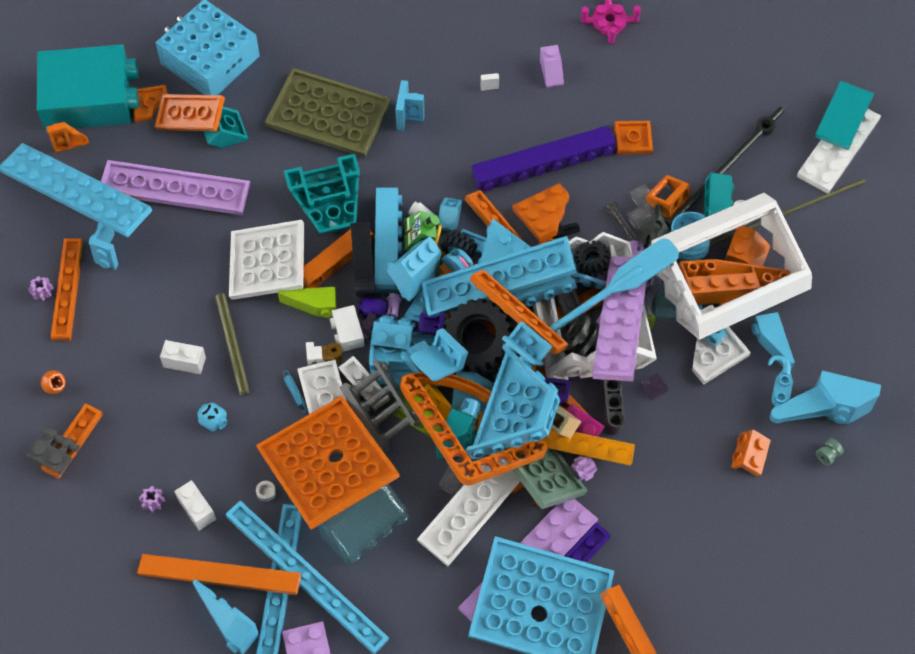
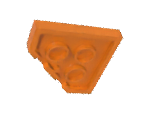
[512,183,570,243]

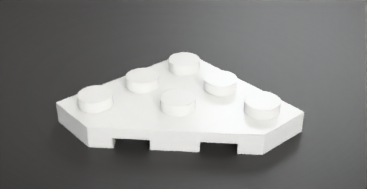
[692,326,751,385]

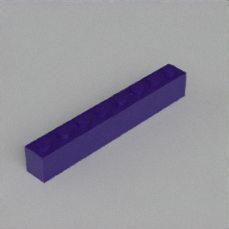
[472,126,616,191]

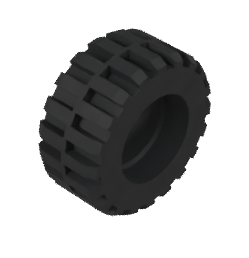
[444,298,517,376]

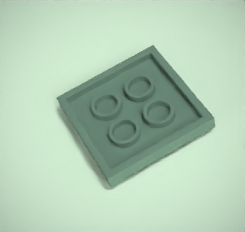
[507,448,588,509]

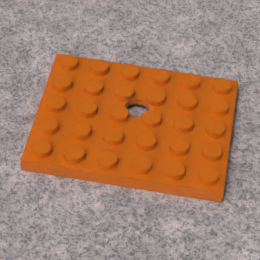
[256,396,400,530]

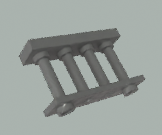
[339,359,423,453]

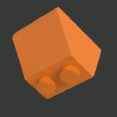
[725,226,770,266]

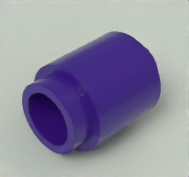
[359,298,386,317]

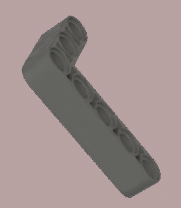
[564,341,625,435]

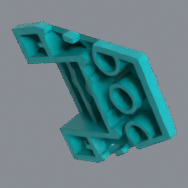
[283,154,360,235]

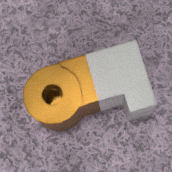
[306,342,343,366]

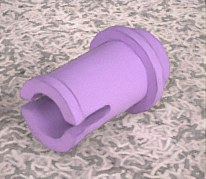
[386,293,402,319]

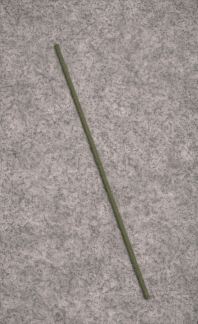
[709,179,866,246]

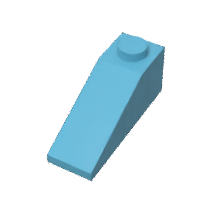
[751,312,795,371]

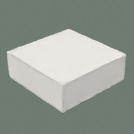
[480,73,499,91]

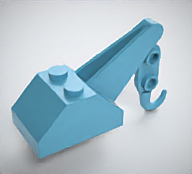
[768,355,881,424]

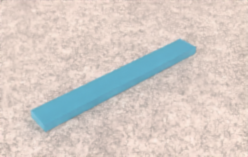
[256,504,302,654]

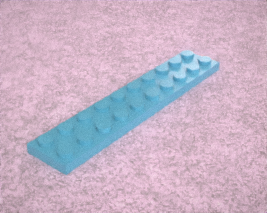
[0,143,152,237]

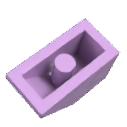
[540,45,564,88]

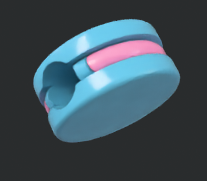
[442,248,474,272]

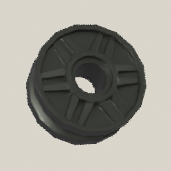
[564,314,600,356]

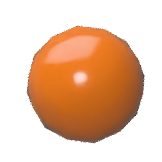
[40,370,66,395]

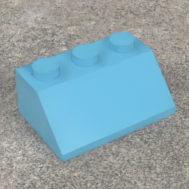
[386,236,441,301]

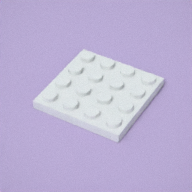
[229,220,304,300]

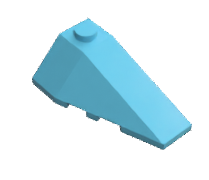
[193,579,259,654]

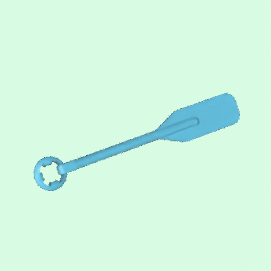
[519,238,679,357]

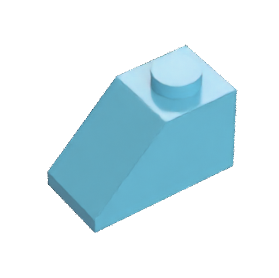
[438,198,463,231]

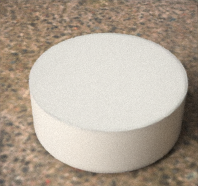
[256,481,276,502]

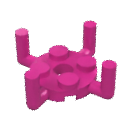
[581,0,641,44]

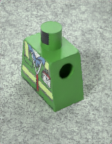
[403,211,440,251]

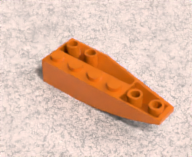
[679,259,790,305]

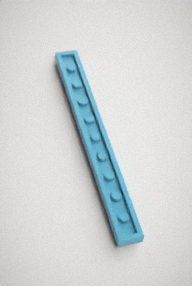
[226,501,389,654]

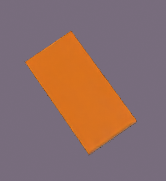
[154,94,225,131]

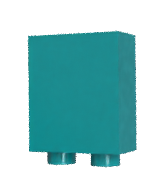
[37,44,139,131]

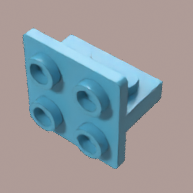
[502,321,553,366]

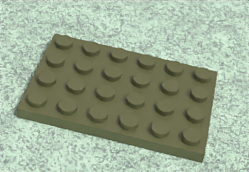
[265,68,392,158]

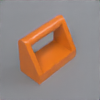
[645,175,690,219]

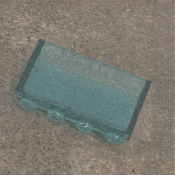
[318,484,409,566]

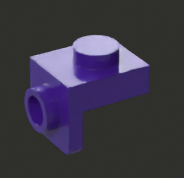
[417,312,446,336]

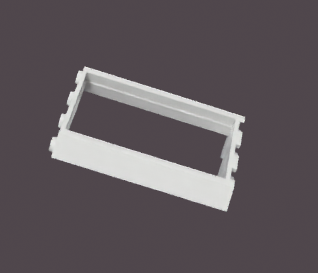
[651,193,812,340]
[533,232,657,380]

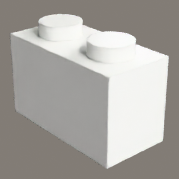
[330,305,364,352]
[160,340,206,374]
[174,480,216,531]

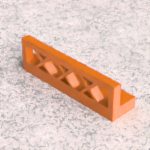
[600,585,657,654]

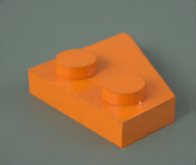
[46,122,89,153]

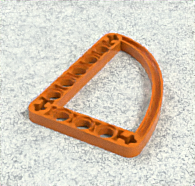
[400,372,547,486]

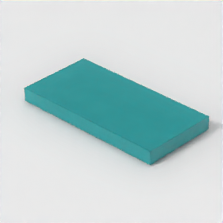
[815,81,874,150]

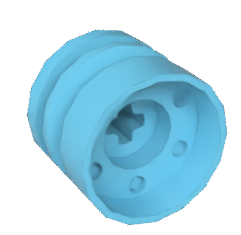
[671,212,710,261]

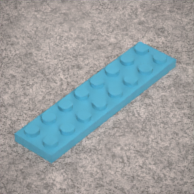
[421,236,577,318]

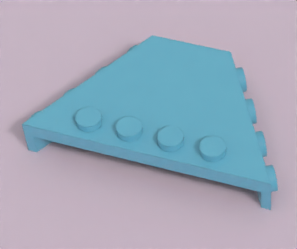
[478,218,577,306]
[465,344,560,459]

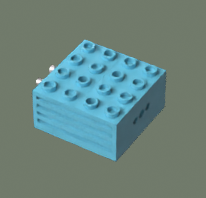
[155,0,260,95]

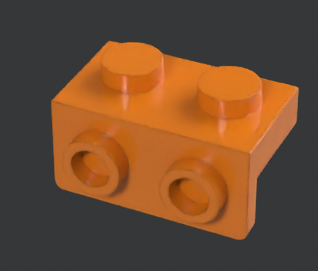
[731,429,771,476]

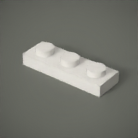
[338,356,390,411]

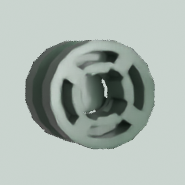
[815,438,844,466]

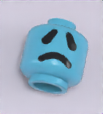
[197,402,228,432]

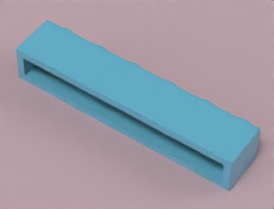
[374,188,402,294]

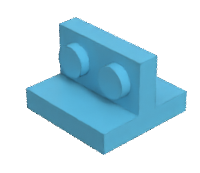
[395,80,424,131]

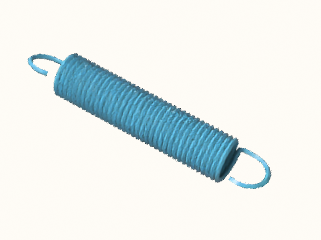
[283,370,306,413]

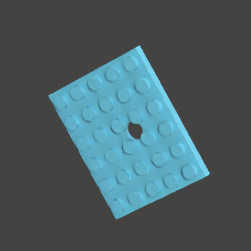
[468,536,614,654]

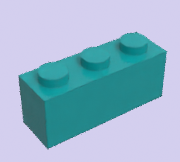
[704,173,734,217]

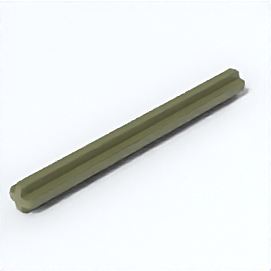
[215,293,250,396]

